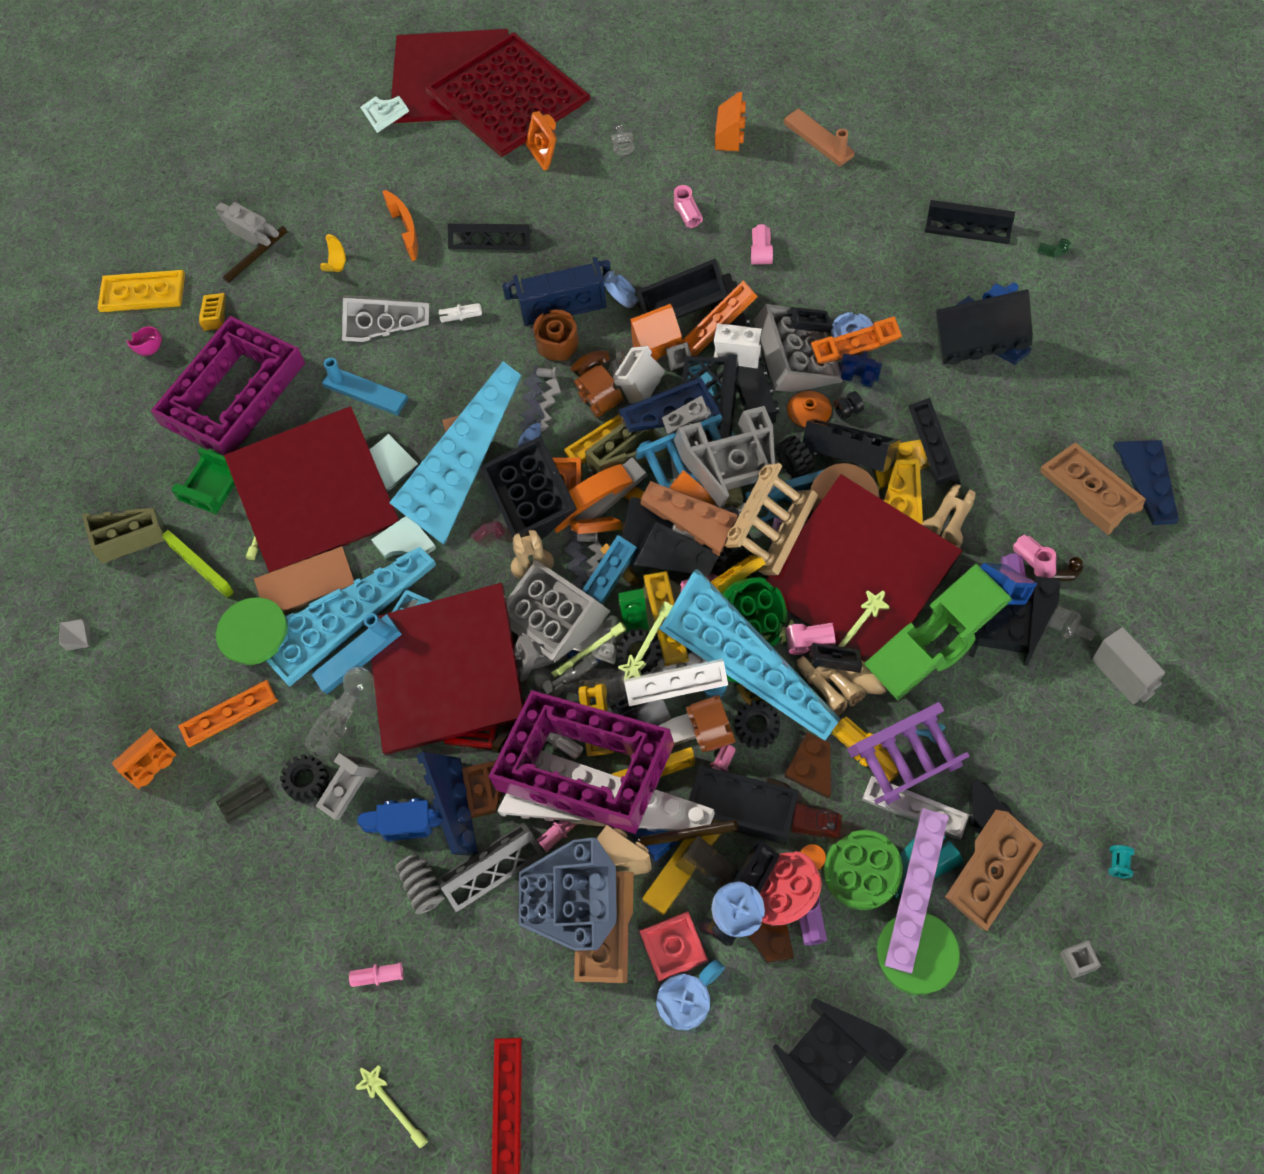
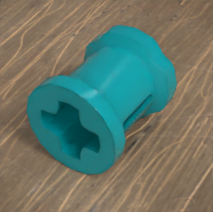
[1108,845,1135,878]

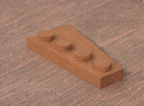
[641,481,738,556]

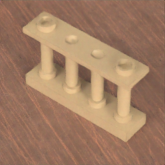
[724,463,819,575]

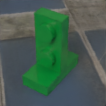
[618,589,650,644]

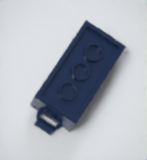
[502,257,611,326]

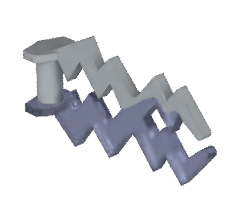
[518,365,561,432]
[564,532,604,590]

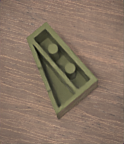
[585,423,667,474]
[82,508,166,564]

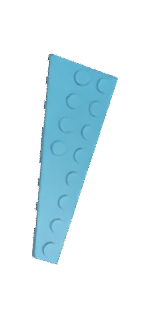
[389,361,521,545]
[266,547,436,687]
[659,569,840,741]

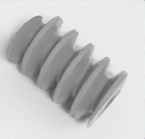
[395,855,445,915]

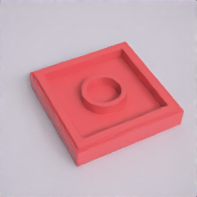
[639,911,709,982]

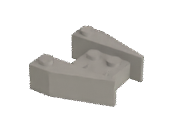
[674,406,775,508]

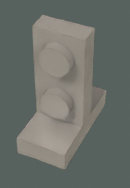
[514,634,568,682]
[316,753,379,820]

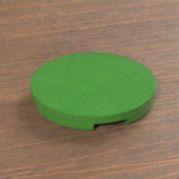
[216,597,288,665]
[823,830,904,910]
[877,913,960,995]

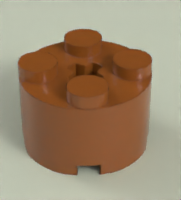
[533,310,579,361]
[573,364,623,418]
[686,694,736,753]

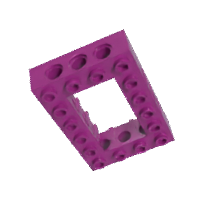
[151,316,305,456]
[488,690,674,834]

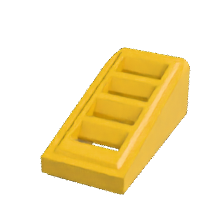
[199,293,225,331]

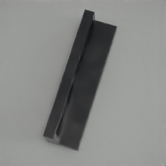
[925,200,1015,244]
[448,224,533,250]
[908,398,961,485]

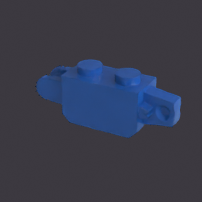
[357,798,443,841]

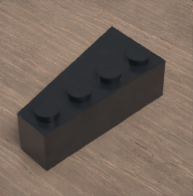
[802,419,901,472]

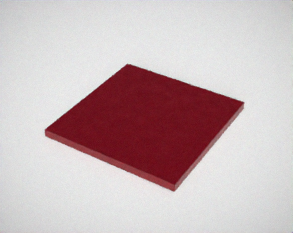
[391,29,509,123]
[425,32,590,158]
[224,406,399,573]
[766,474,963,662]
[367,583,524,755]

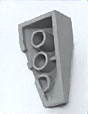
[342,295,429,342]

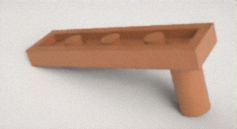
[784,108,855,167]

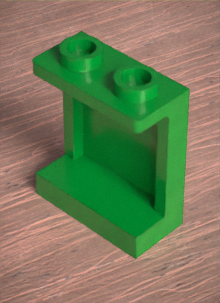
[171,448,235,515]

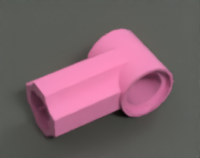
[674,185,703,228]
[751,224,773,265]
[1013,534,1056,578]
[785,623,836,655]

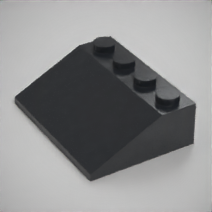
[936,289,1033,365]
[480,436,577,540]

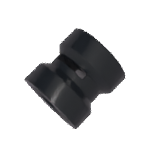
[833,391,864,420]

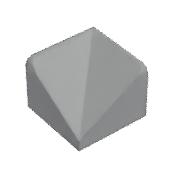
[666,342,692,371]
[59,619,90,651]
[1060,940,1101,979]

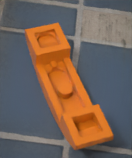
[382,190,418,261]
[811,316,902,364]
[554,464,634,533]

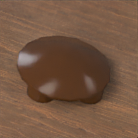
[570,350,610,375]

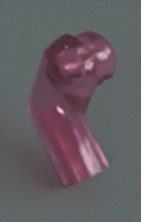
[470,521,506,544]

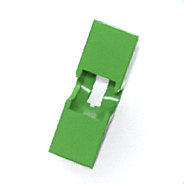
[864,564,1012,701]

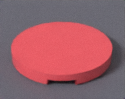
[760,851,822,925]

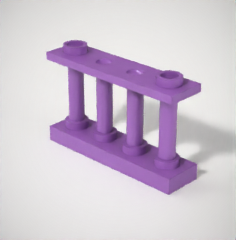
[847,702,970,805]

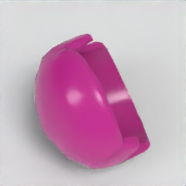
[127,326,162,356]

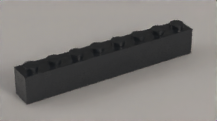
[710,273,779,423]

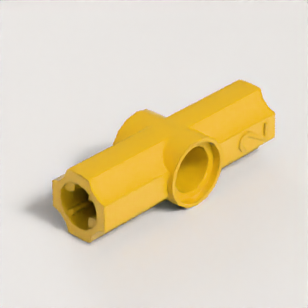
[831,716,900,783]

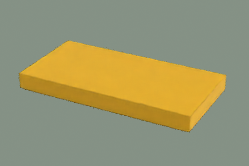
[97,270,185,312]

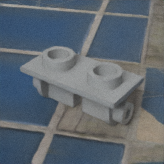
[662,396,712,435]

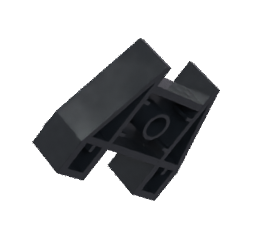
[957,565,1060,666]
[772,998,907,1141]

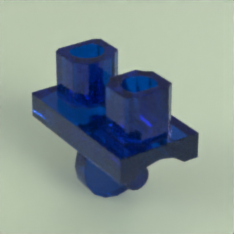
[840,350,882,387]

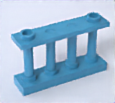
[636,414,722,488]

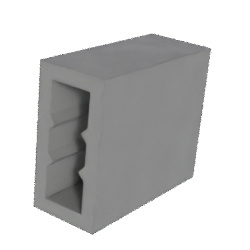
[1092,627,1165,705]

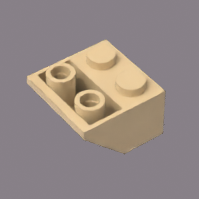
[597,825,652,875]

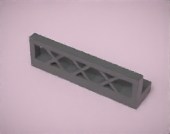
[437,823,544,912]

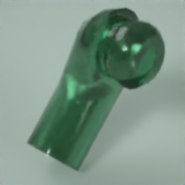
[1037,238,1071,258]

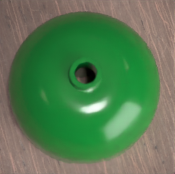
[722,577,787,647]

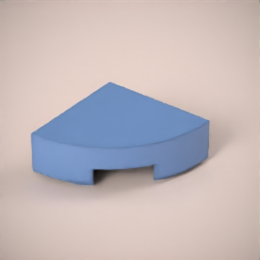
[518,423,541,446]

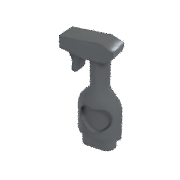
[543,653,599,698]

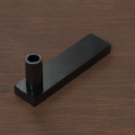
[699,840,780,946]

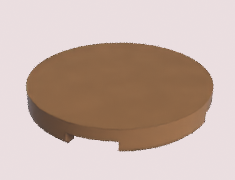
[810,463,879,514]

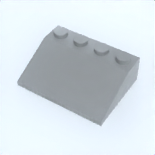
[753,304,843,392]
[506,560,610,662]

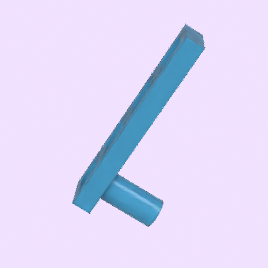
[322,358,408,416]
[582,535,639,605]
[311,613,402,694]

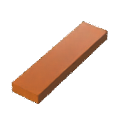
[682,280,758,357]
[178,680,278,748]

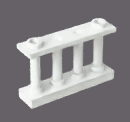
[621,652,728,706]

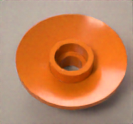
[787,391,832,428]

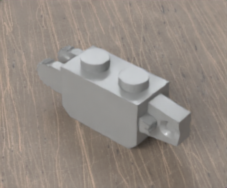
[215,202,279,246]

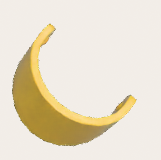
[320,234,346,272]

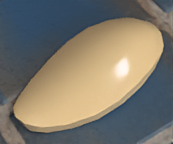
[840,661,887,695]

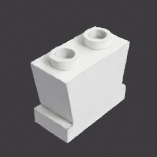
[714,323,762,368]
[613,346,665,404]

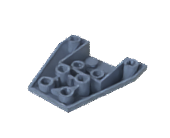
[519,838,617,951]

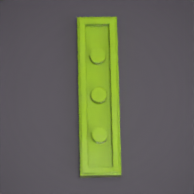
[162,530,234,598]

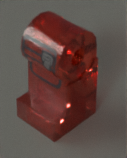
[792,803,842,838]

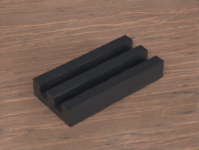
[788,307,833,333]
[810,643,862,673]

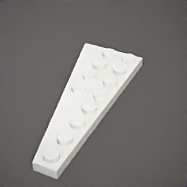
[497,751,715,832]

